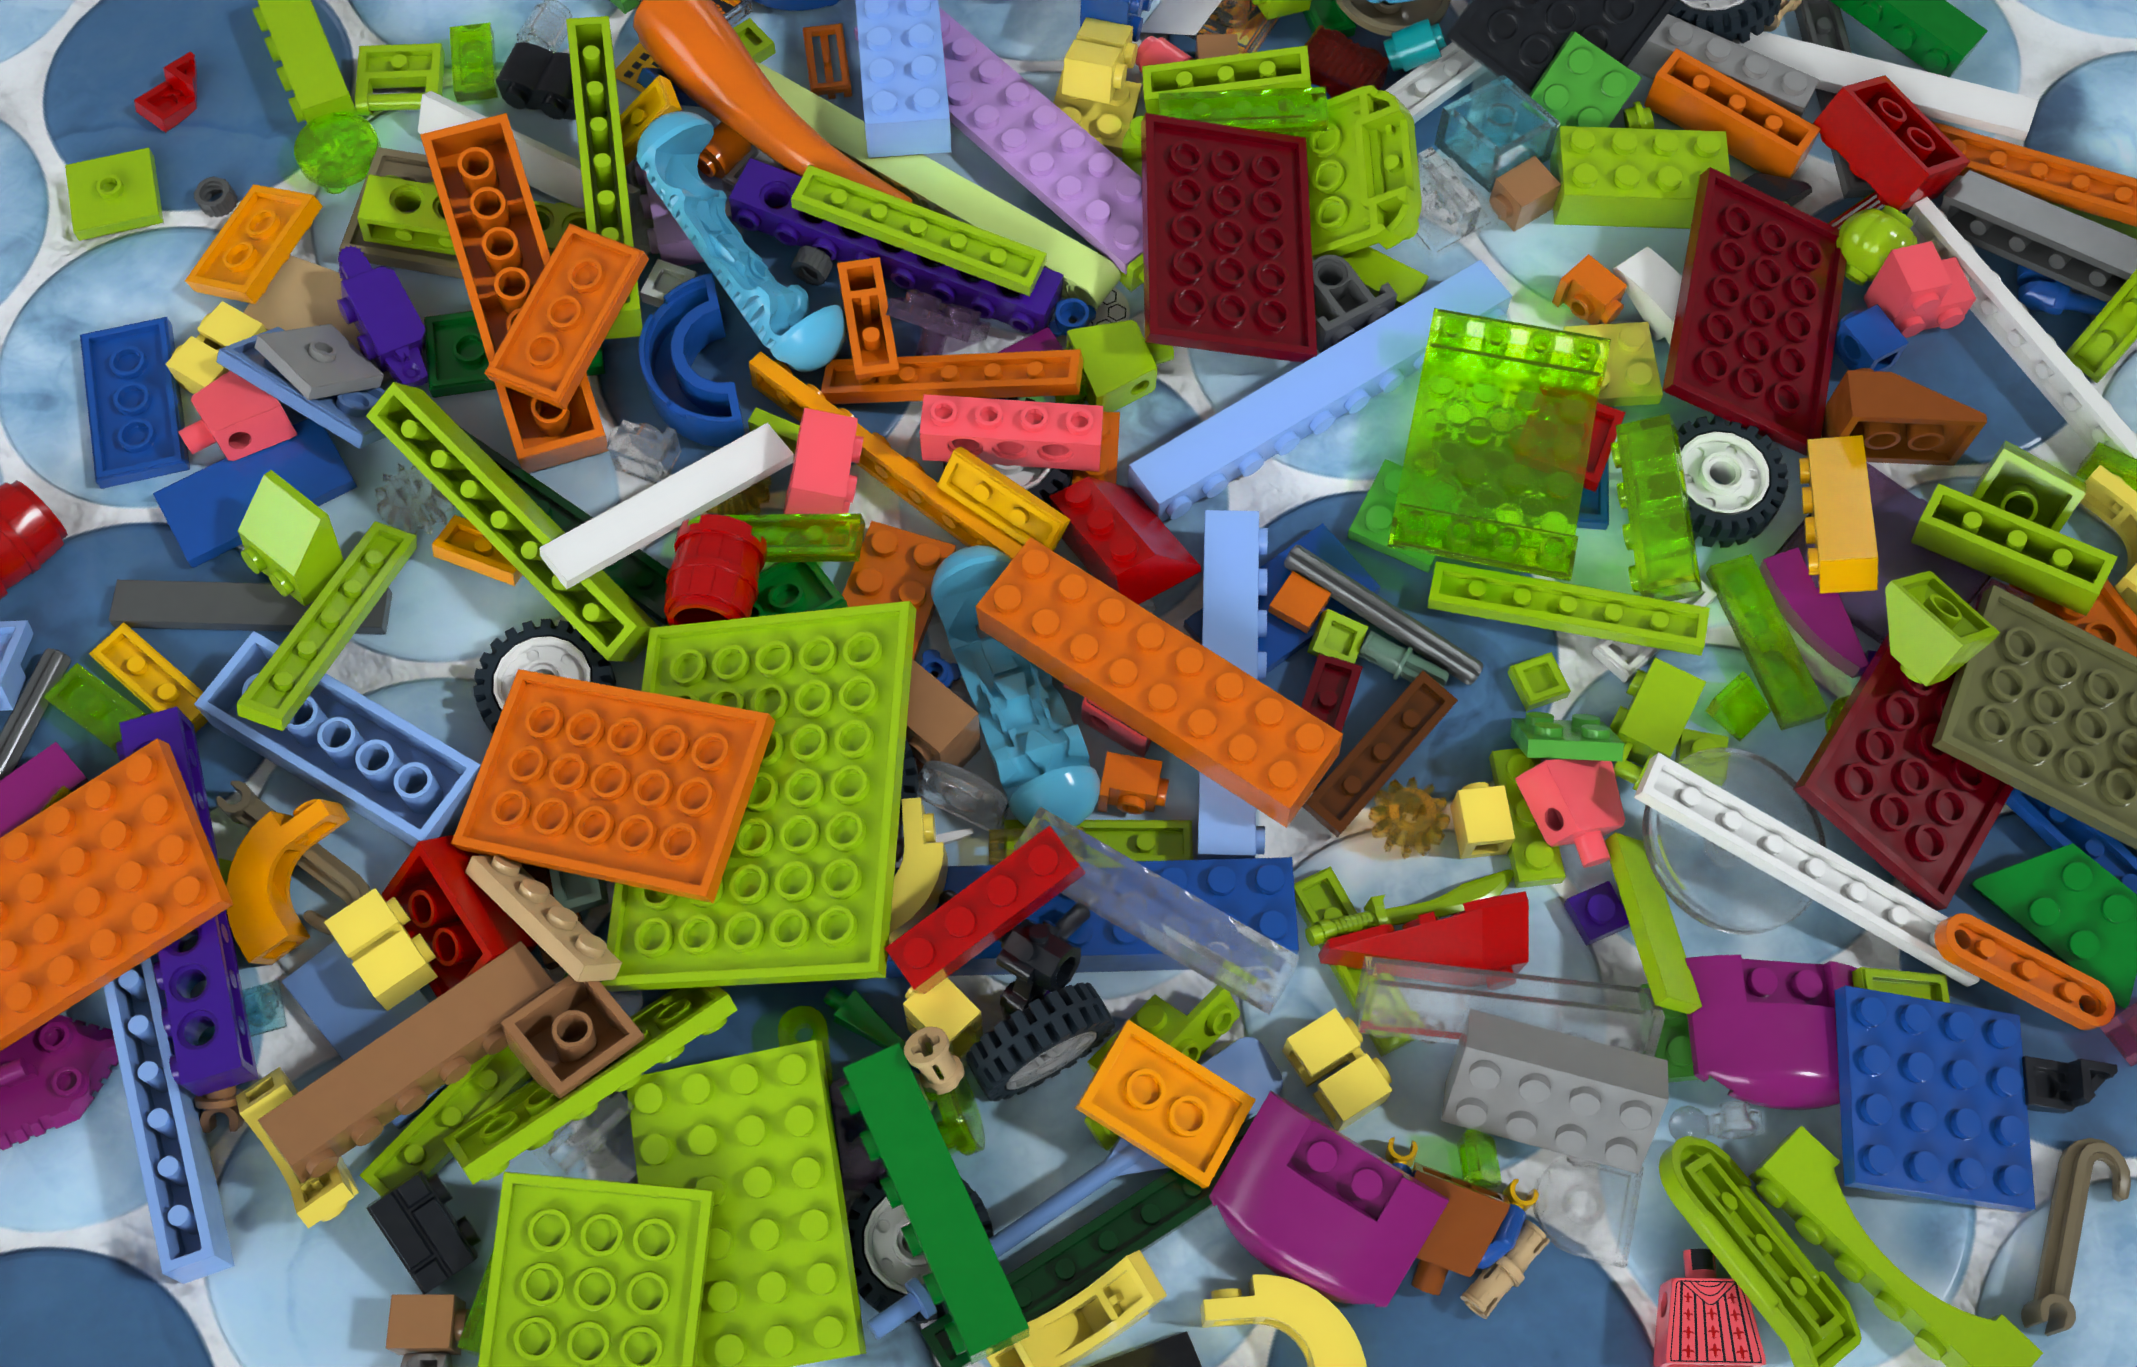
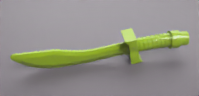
[1305,869,1514,947]

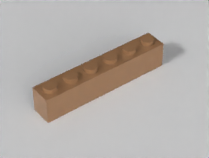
[258,941,555,1183]

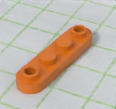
[1934,913,2115,1030]

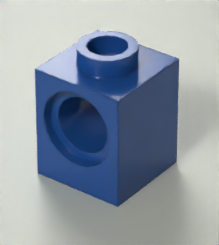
[1834,304,1909,372]

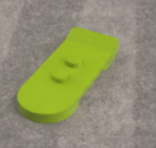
[1659,1136,1861,1367]

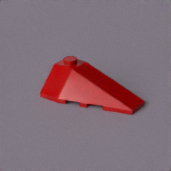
[1318,891,1529,988]

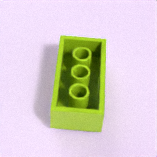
[1549,126,1731,229]

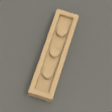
[465,855,622,982]

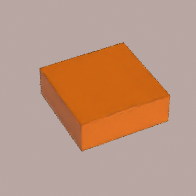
[1268,571,1332,634]

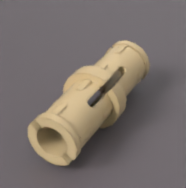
[1460,1220,1550,1319]

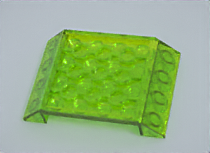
[1387,308,1611,581]

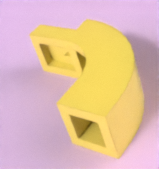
[2080,465,2137,616]
[889,797,948,945]
[235,1067,359,1229]
[986,1250,1167,1367]
[1200,1274,1367,1367]

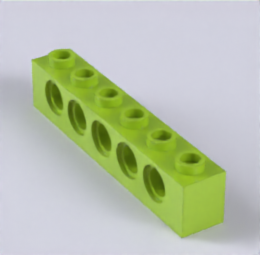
[357,174,587,256]

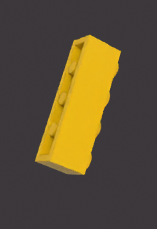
[1799,435,1878,594]

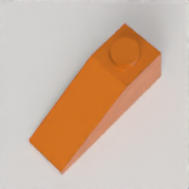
[837,257,900,380]

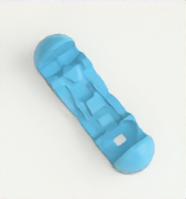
[636,111,847,372]
[931,545,1100,833]

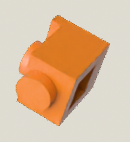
[1552,254,1628,325]
[1098,752,1169,814]

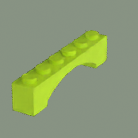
[1748,1125,2043,1367]

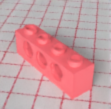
[919,394,1103,472]

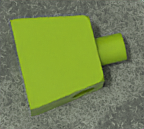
[1066,320,1174,412]

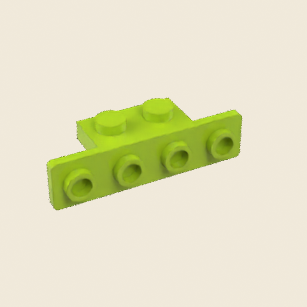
[1084,984,1240,1150]

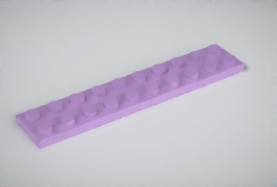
[854,7,1143,275]

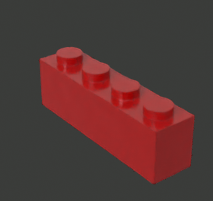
[885,825,1086,994]

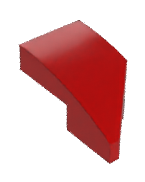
[134,52,197,133]

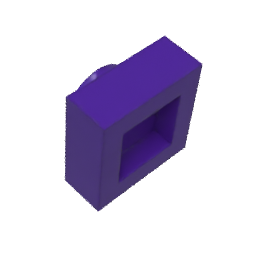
[1563,881,1630,946]

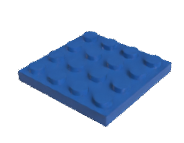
[1834,985,2036,1213]

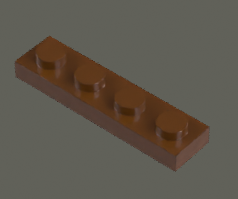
[1302,670,1458,838]

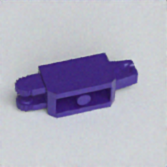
[337,245,428,387]

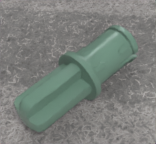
[1358,631,1449,688]

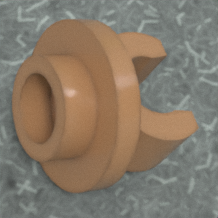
[194,1085,245,1133]

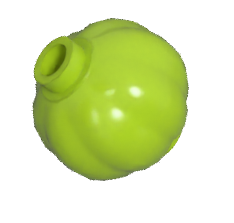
[1836,206,1918,286]

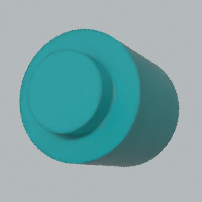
[1383,18,1447,72]

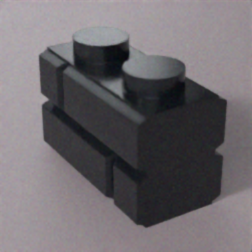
[366,1169,481,1294]

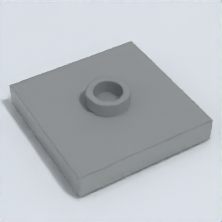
[255,324,384,400]

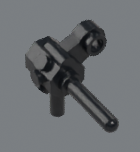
[939,890,1091,1018]

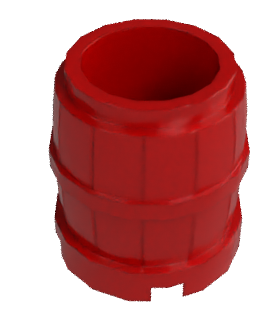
[0,480,68,600]
[664,514,768,626]

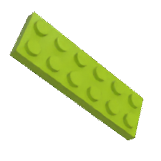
[443,986,738,1185]

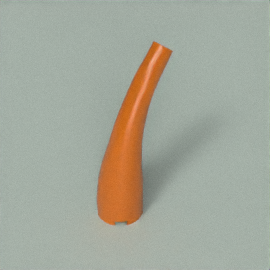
[633,0,913,203]

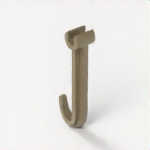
[216,781,371,935]
[2021,1138,2131,1336]

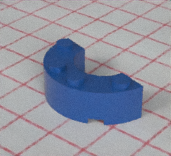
[639,273,746,448]

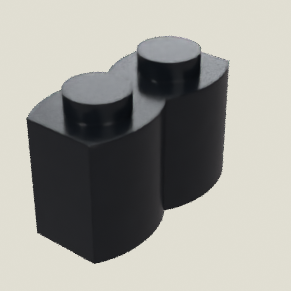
[496,42,576,120]

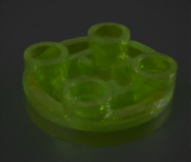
[294,112,381,194]
[923,1067,985,1156]

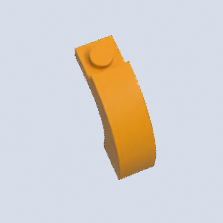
[226,799,350,965]

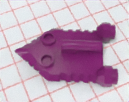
[0,1015,119,1151]

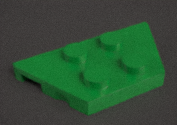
[1969,843,2137,1010]

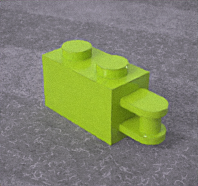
[1609,657,1706,791]

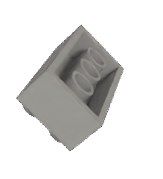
[1441,1009,1669,1174]

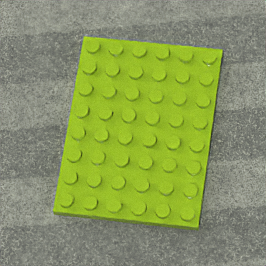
[601,601,916,992]

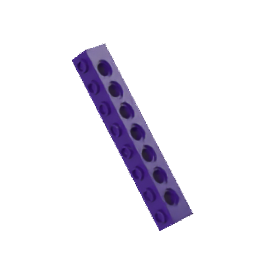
[729,158,1064,334]
[116,706,259,1097]

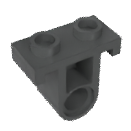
[1313,255,1397,353]

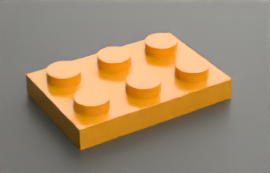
[185,184,323,304]
[1075,1020,1256,1189]

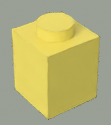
[1450,782,1515,859]

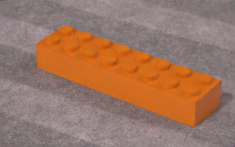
[420,113,610,473]
[975,537,1343,828]

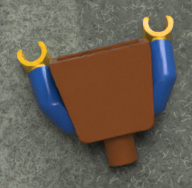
[1385,1137,1539,1296]

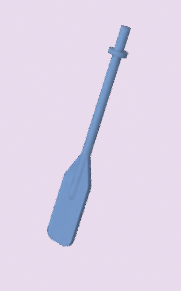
[867,1037,1283,1340]

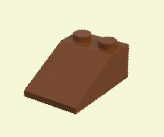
[1822,368,1987,466]

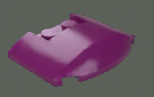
[1685,955,1858,1110]
[1209,1091,1449,1307]

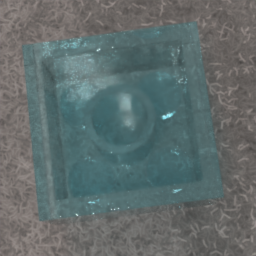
[1434,75,1560,193]

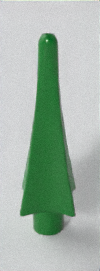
[823,986,920,1072]

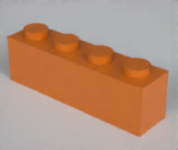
[1644,48,1821,179]

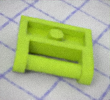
[355,43,445,116]

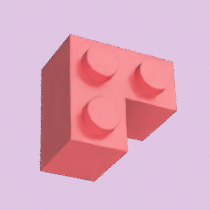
[1863,241,1976,338]
[781,408,863,537]

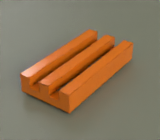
[803,23,852,99]

